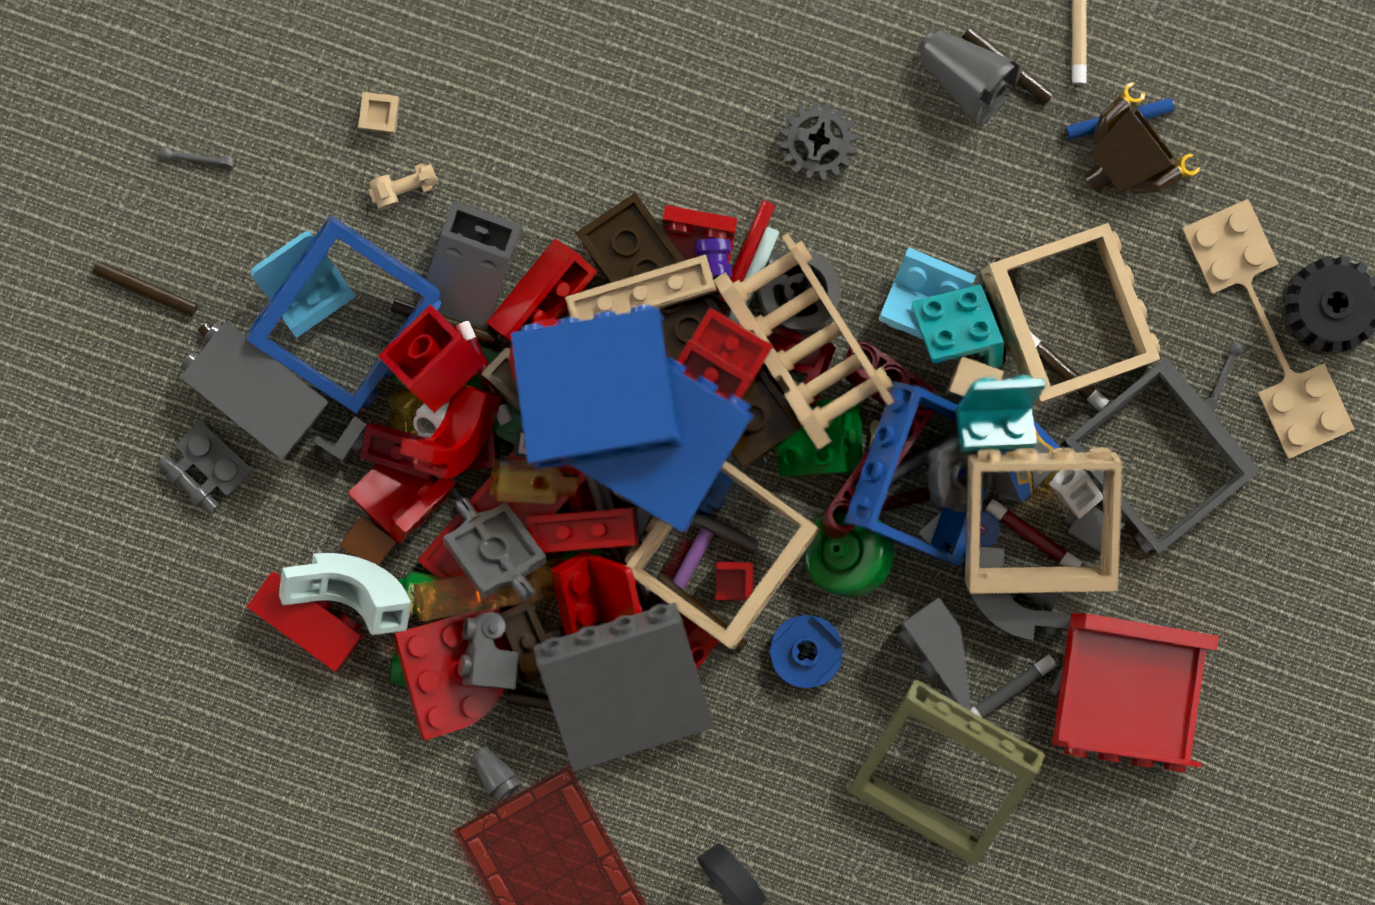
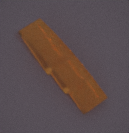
[413,557,565,621]

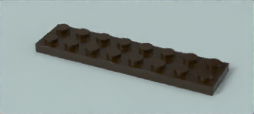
[576,192,804,470]

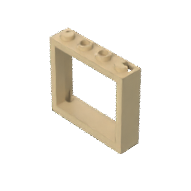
[981,223,1160,407]
[965,447,1122,594]
[624,461,820,649]

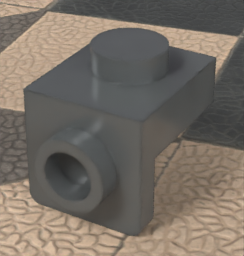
[312,416,367,464]

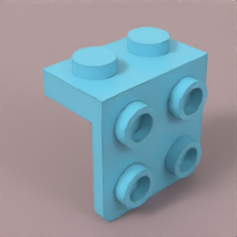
[250,231,356,338]

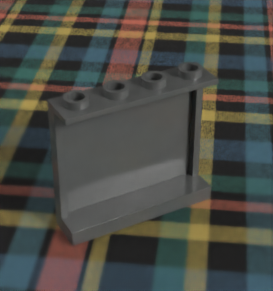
[533,602,714,771]

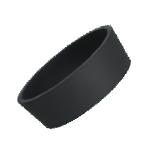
[696,843,767,905]

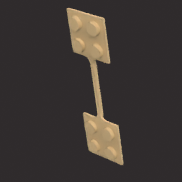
[1182,199,1355,459]

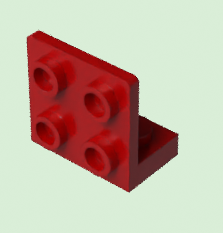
[662,205,737,294]
[348,464,456,545]
[551,551,642,635]

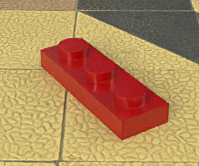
[526,508,639,553]

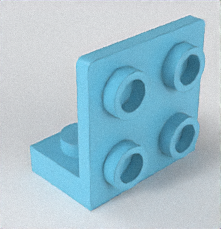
[879,248,976,339]

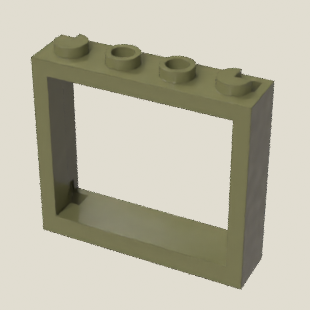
[848,679,1045,866]

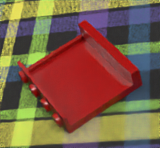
[1052,613,1219,773]

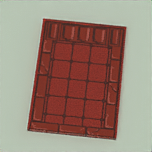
[454,765,646,905]

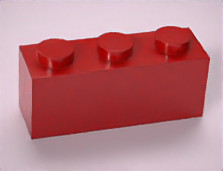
[486,238,598,344]
[246,571,365,672]

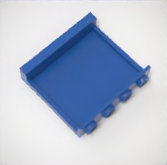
[511,305,682,471]
[572,356,755,532]

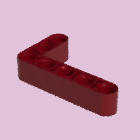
[822,342,939,539]

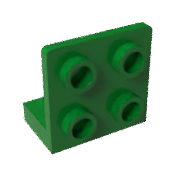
[777,399,863,477]

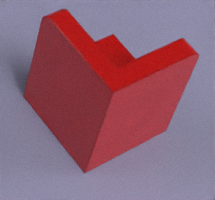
[715,562,753,601]

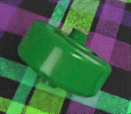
[803,512,894,598]

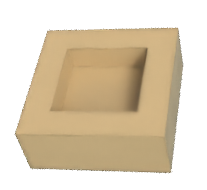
[358,92,400,134]

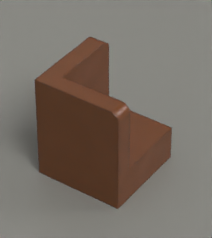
[339,516,396,567]

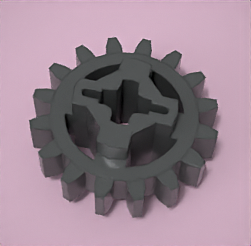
[779,102,858,182]

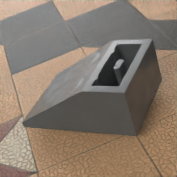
[420,200,524,330]
[898,598,972,712]

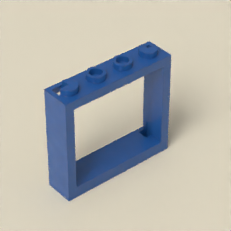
[246,214,441,413]
[844,382,987,567]

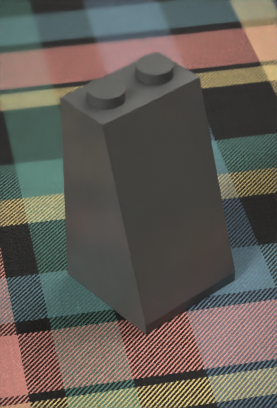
[180,320,331,461]

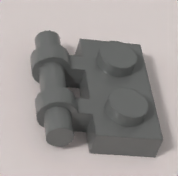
[157,420,254,515]

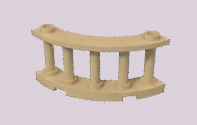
[714,233,894,449]

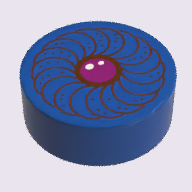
[980,512,1000,547]

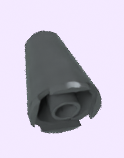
[919,30,1022,124]

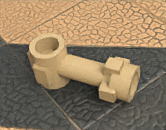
[368,163,439,210]

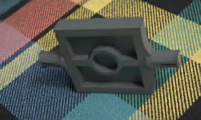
[443,498,546,602]

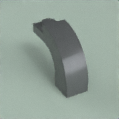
[963,546,1071,641]

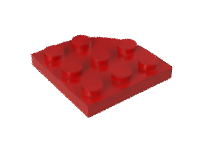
[392,603,509,740]

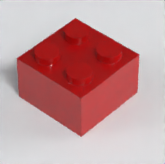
[378,304,487,413]

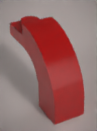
[399,385,502,479]

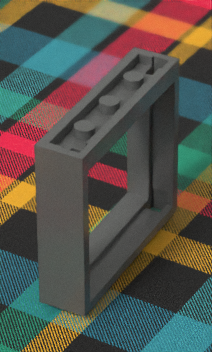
[1061,357,1260,555]

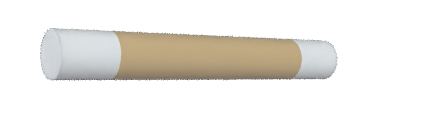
[1072,0,1087,85]

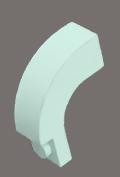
[278,553,411,635]

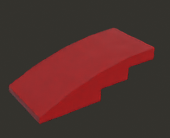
[676,308,774,400]

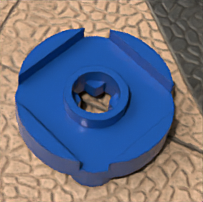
[769,615,843,688]

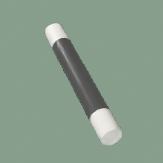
[971,654,1057,718]

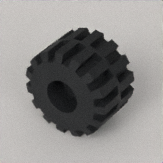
[1281,256,1375,355]

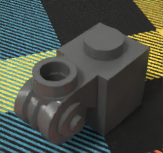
[459,612,519,690]

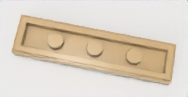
[565,255,717,321]

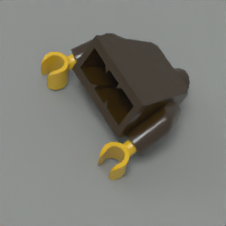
[1085,82,1200,194]

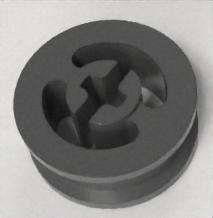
[758,251,841,335]

